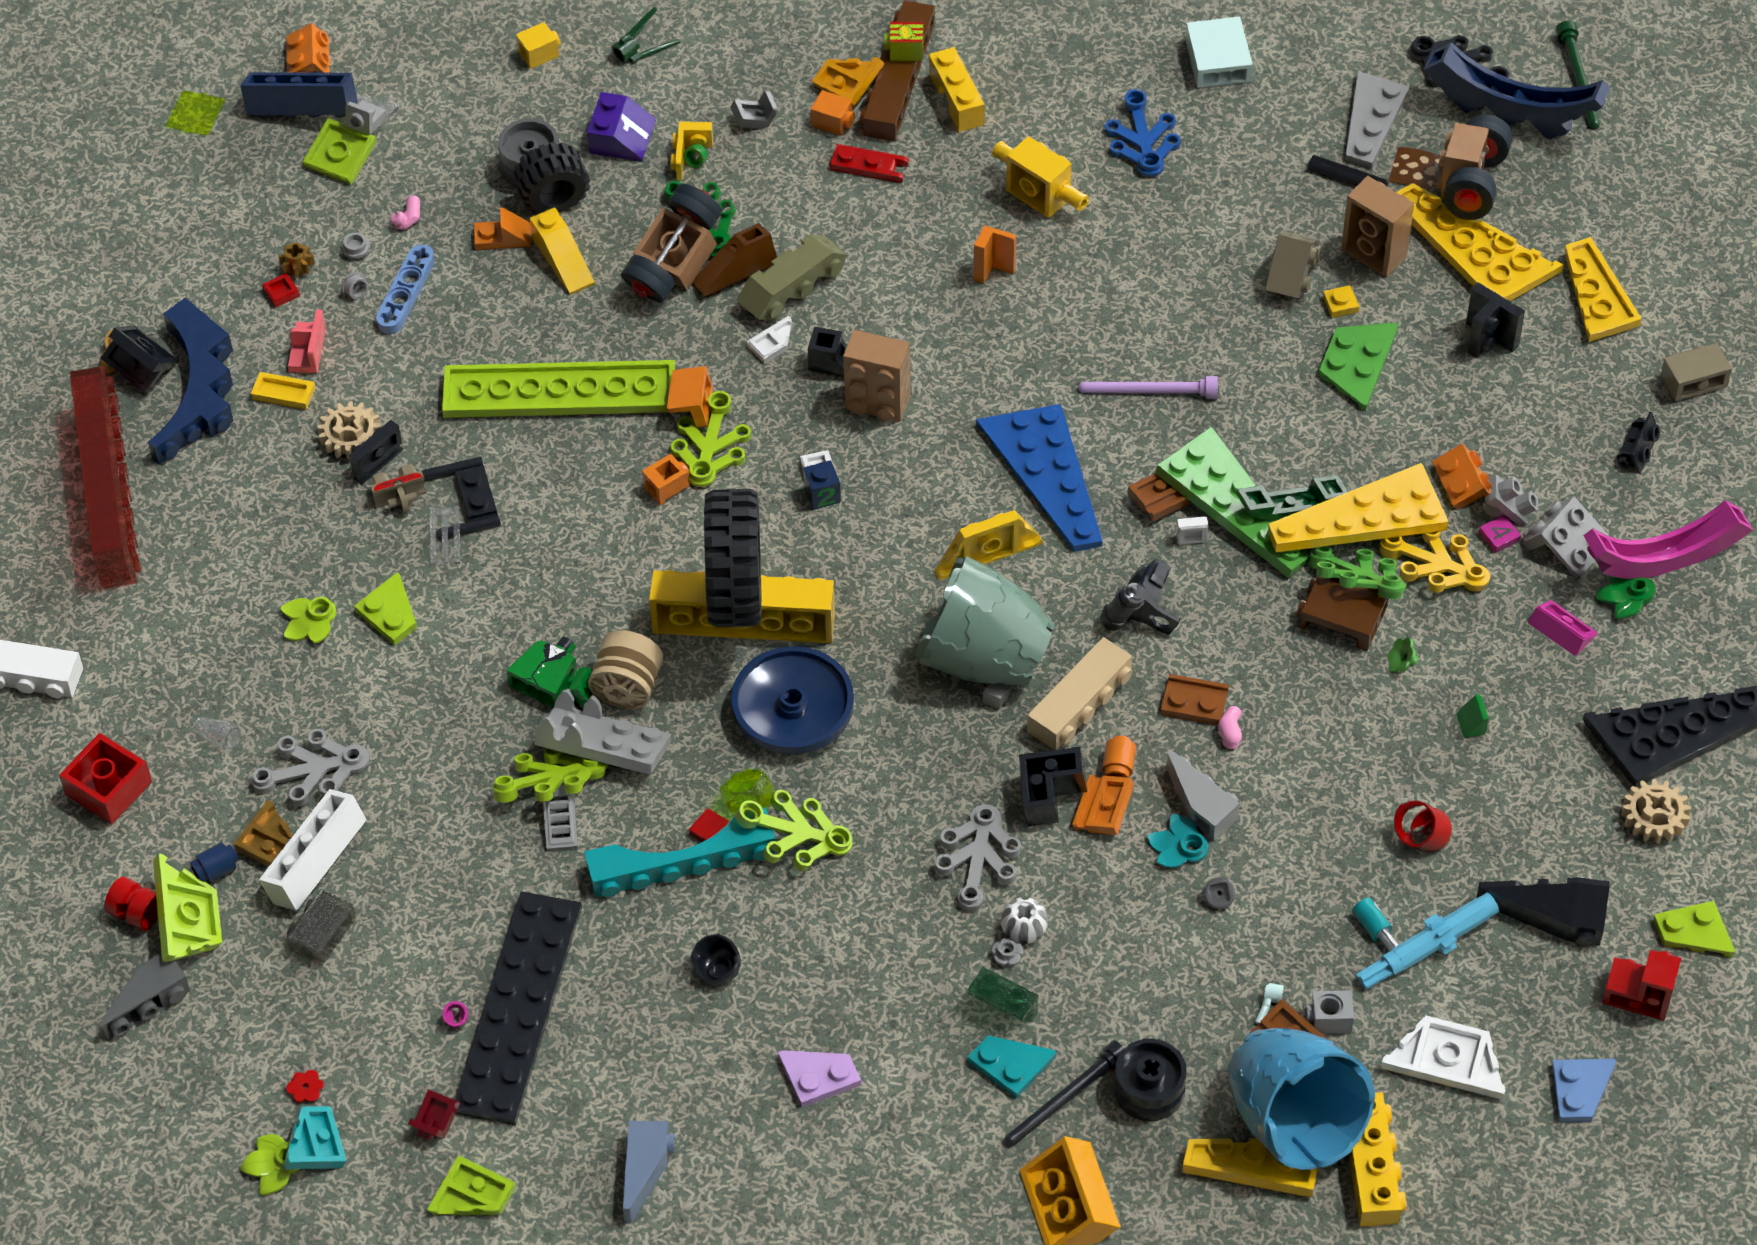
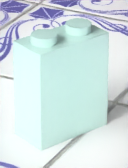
[1185,17,1253,88]

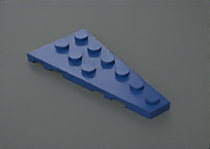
[976,404,1103,552]

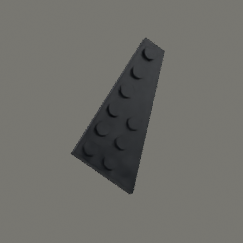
[1583,686,1757,787]

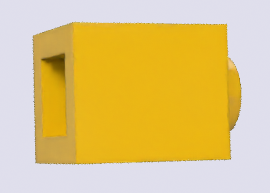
[516,22,561,69]

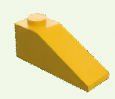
[530,208,595,295]

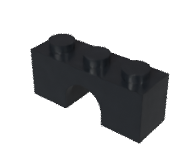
[808,327,848,376]

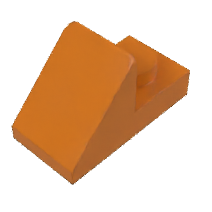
[474,207,531,250]

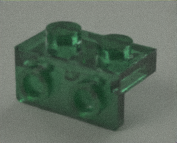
[968,967,1039,1022]

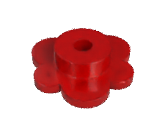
[286,1070,324,1103]

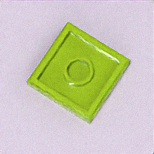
[302,118,377,185]

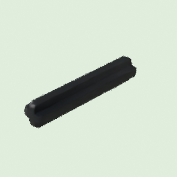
[1308,155,1388,187]

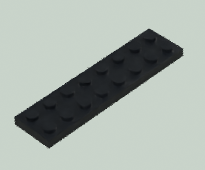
[455,891,582,1126]

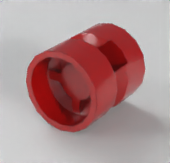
[104,876,158,931]

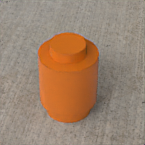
[1102,735,1136,778]

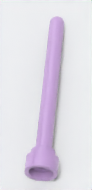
[1078,376,1218,399]

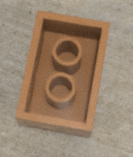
[1341,176,1414,278]
[843,330,911,422]

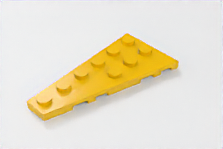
[1396,183,1563,301]

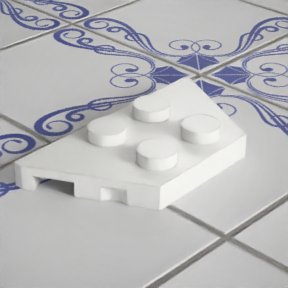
[1381,1016,1506,1100]

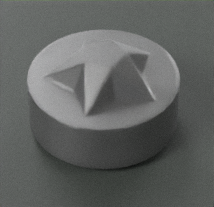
[1204,877,1235,909]

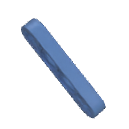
[376,245,435,334]

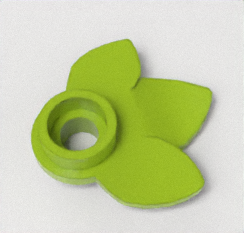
[280,597,337,644]
[240,1134,300,1196]

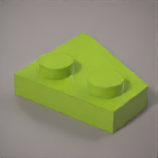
[354,573,417,646]
[1653,901,1736,958]
[427,1155,517,1215]

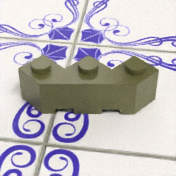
[736,234,848,321]

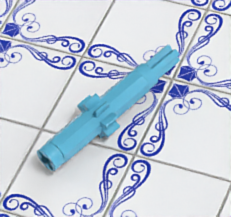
[1356,893,1499,990]

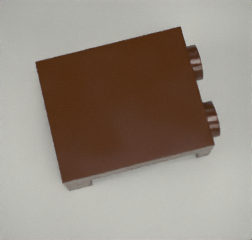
[1297,576,1389,651]

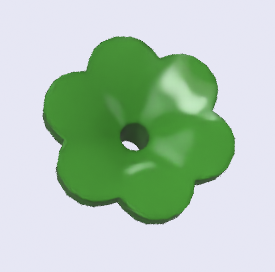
[1387,637,1418,673]

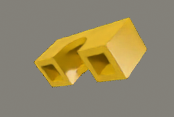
[929,47,985,132]

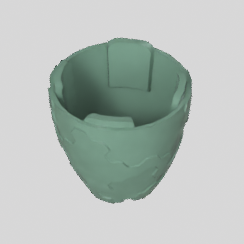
[914,556,1055,686]

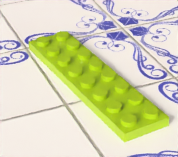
[442,360,675,418]

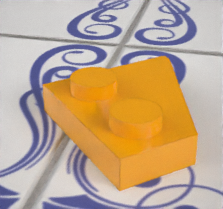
[812,57,884,106]

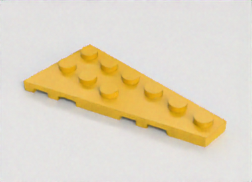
[1268,463,1448,552]

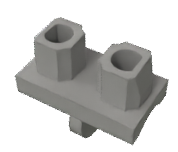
[1485,474,1538,526]

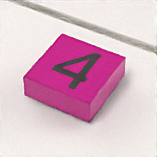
[1479,515,1521,553]

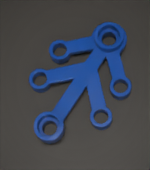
[1105,89,1181,177]

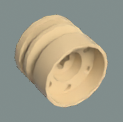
[588,630,663,710]

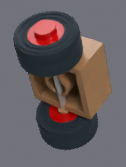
[1436,115,1512,220]
[621,183,722,302]

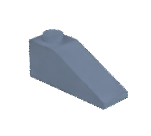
[623,1121,675,1223]

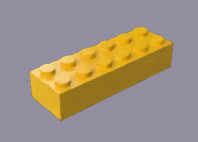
[649,570,835,643]

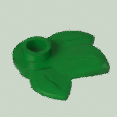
[1595,576,1656,620]

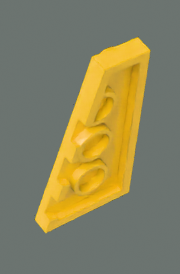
[1564,237,1642,342]

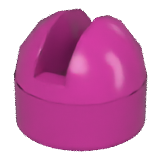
[442,1001,469,1028]

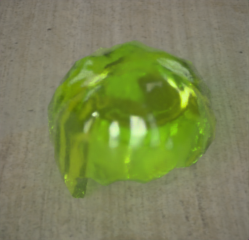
[719,768,776,815]

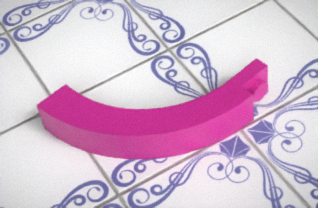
[1583,500,1753,579]

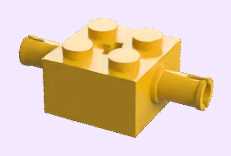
[992,136,1089,218]

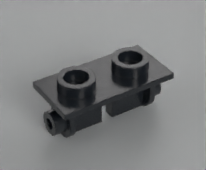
[1617,412,1660,474]

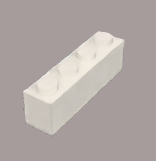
[0,640,83,698]
[259,789,366,911]

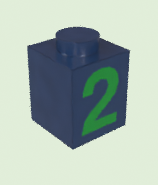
[803,460,841,510]

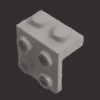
[1522,496,1609,576]

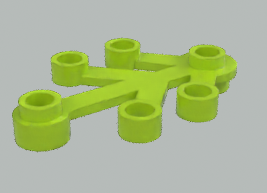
[671,391,751,487]
[492,748,608,803]
[736,790,853,871]

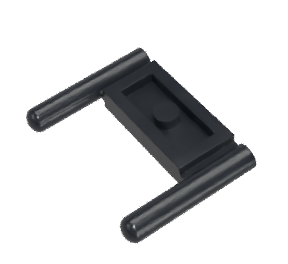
[421,456,501,540]

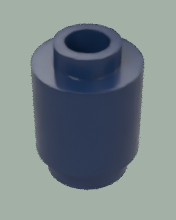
[189,842,239,883]

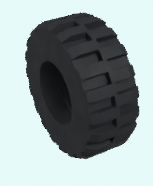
[704,489,762,627]

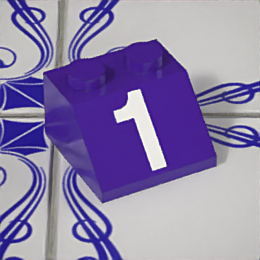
[587,92,656,162]

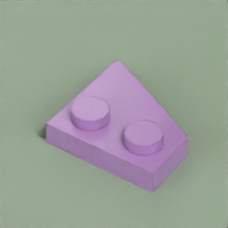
[778,1050,861,1107]

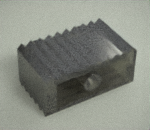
[287,890,356,966]

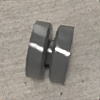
[498,118,560,187]

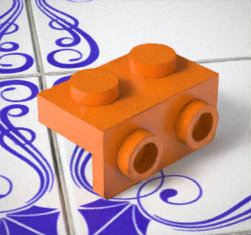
[286,23,330,73]
[1432,443,1492,510]

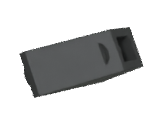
[100,953,190,1040]

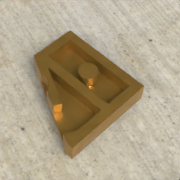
[233,800,293,867]

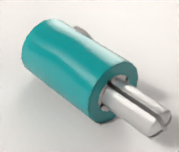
[1352,898,1398,951]

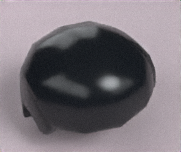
[691,934,741,987]

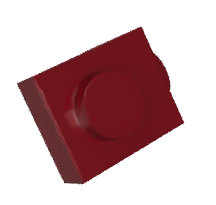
[408,1089,460,1141]

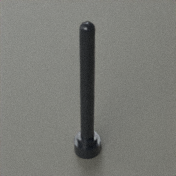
[1004,1040,1124,1147]

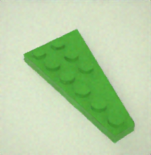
[1155,427,1309,578]

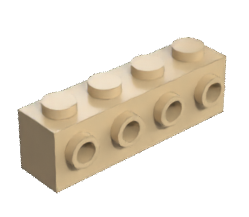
[1027,637,1133,750]

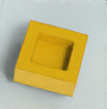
[1323,285,1360,318]

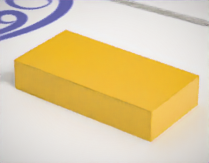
[251,372,316,410]

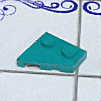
[967,1035,1057,1099]
[284,1106,347,1169]

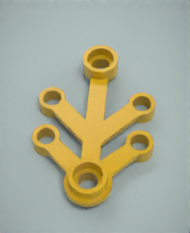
[1379,531,1490,593]

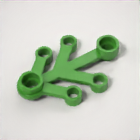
[1309,546,1406,599]

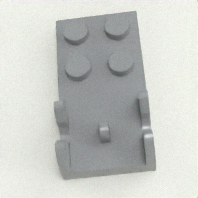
[534,689,671,775]

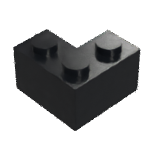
[1019,747,1087,826]

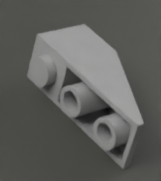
[1166,749,1240,842]

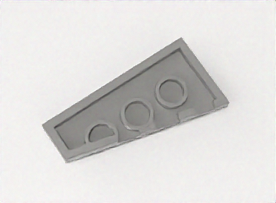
[1345,71,1410,169]

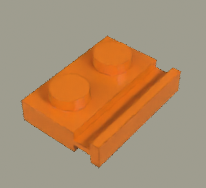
[1072,774,1134,835]

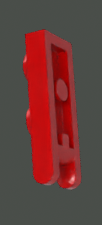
[830,144,910,183]

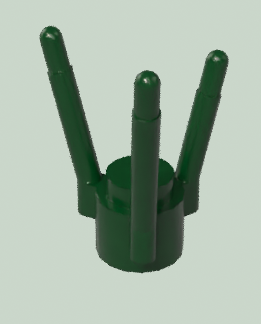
[611,7,681,64]

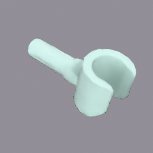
[1255,984,1283,1025]

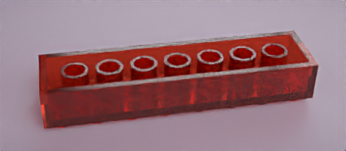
[69,366,142,589]

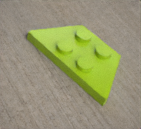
[153,854,222,962]

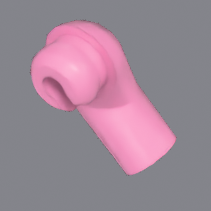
[391,196,420,230]
[1218,706,1242,749]

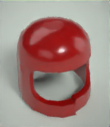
[1394,800,1452,852]

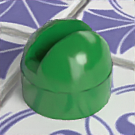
[683,144,708,168]

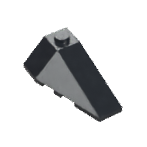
[1476,877,1610,947]

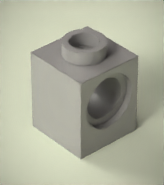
[1306,990,1354,1034]

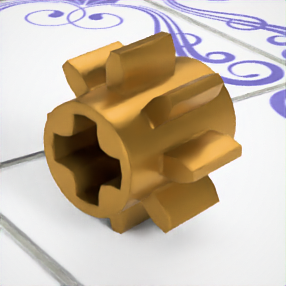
[278,242,315,278]

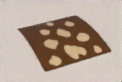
[1388,147,1440,191]

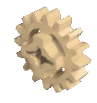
[317,401,381,459]
[1621,779,1691,844]

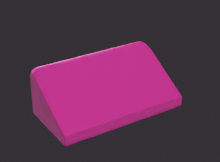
[1528,600,1598,656]

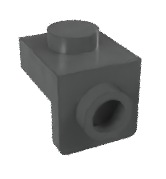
[730,91,778,129]

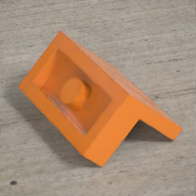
[973,225,1016,284]
[667,366,713,428]

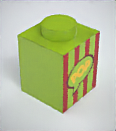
[884,22,923,61]

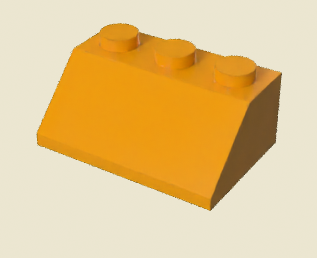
[1019,1136,1120,1245]

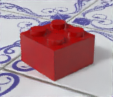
[59,733,152,824]

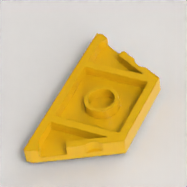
[934,510,1044,581]

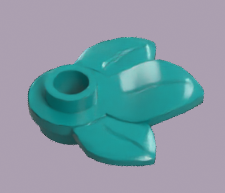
[1147,814,1208,868]

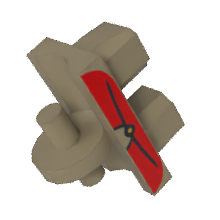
[371,464,427,513]

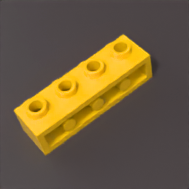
[1349,1092,1406,1226]

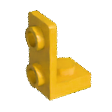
[671,121,713,180]

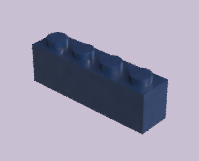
[240,72,358,118]

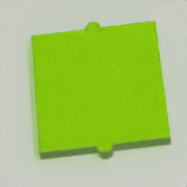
[166,90,226,136]

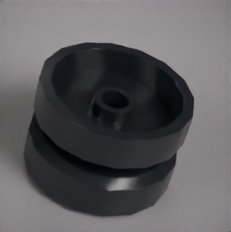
[1114,1038,1186,1122]

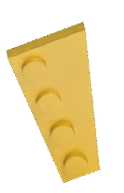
[1182,1139,1318,1198]

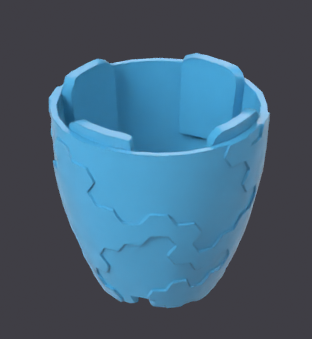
[1228,1028,1375,1170]

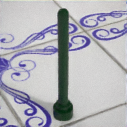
[1555,20,1600,129]

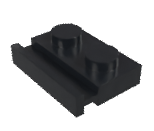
[349,420,403,485]

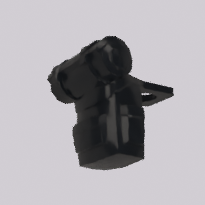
[1100,559,1180,635]

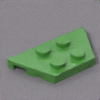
[1319,323,1399,411]

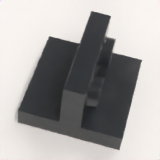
[1466,282,1525,358]
[100,325,179,394]

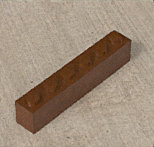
[859,0,935,141]

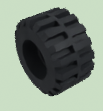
[513,142,590,214]

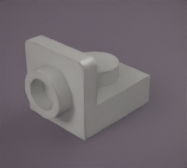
[346,101,387,135]

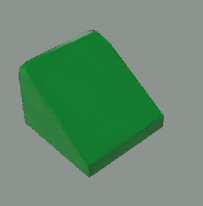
[1456,694,1489,738]

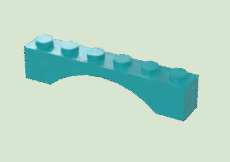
[584,808,776,897]

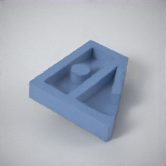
[1552,1059,1616,1122]

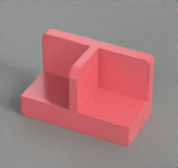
[288,310,326,374]

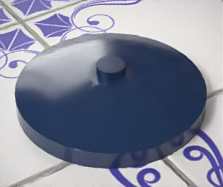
[731,646,854,754]

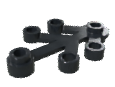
[1410,35,1509,87]

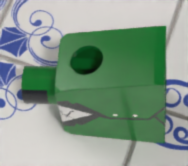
[507,637,577,708]

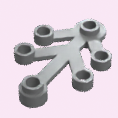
[251,729,369,807]
[935,804,1021,912]

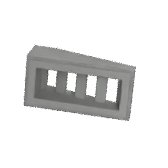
[543,785,578,852]

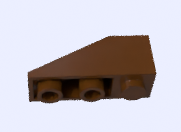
[692,223,777,297]

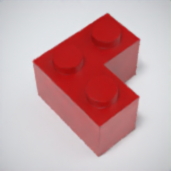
[1602,949,1682,1021]

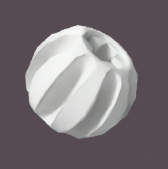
[1001,897,1048,944]

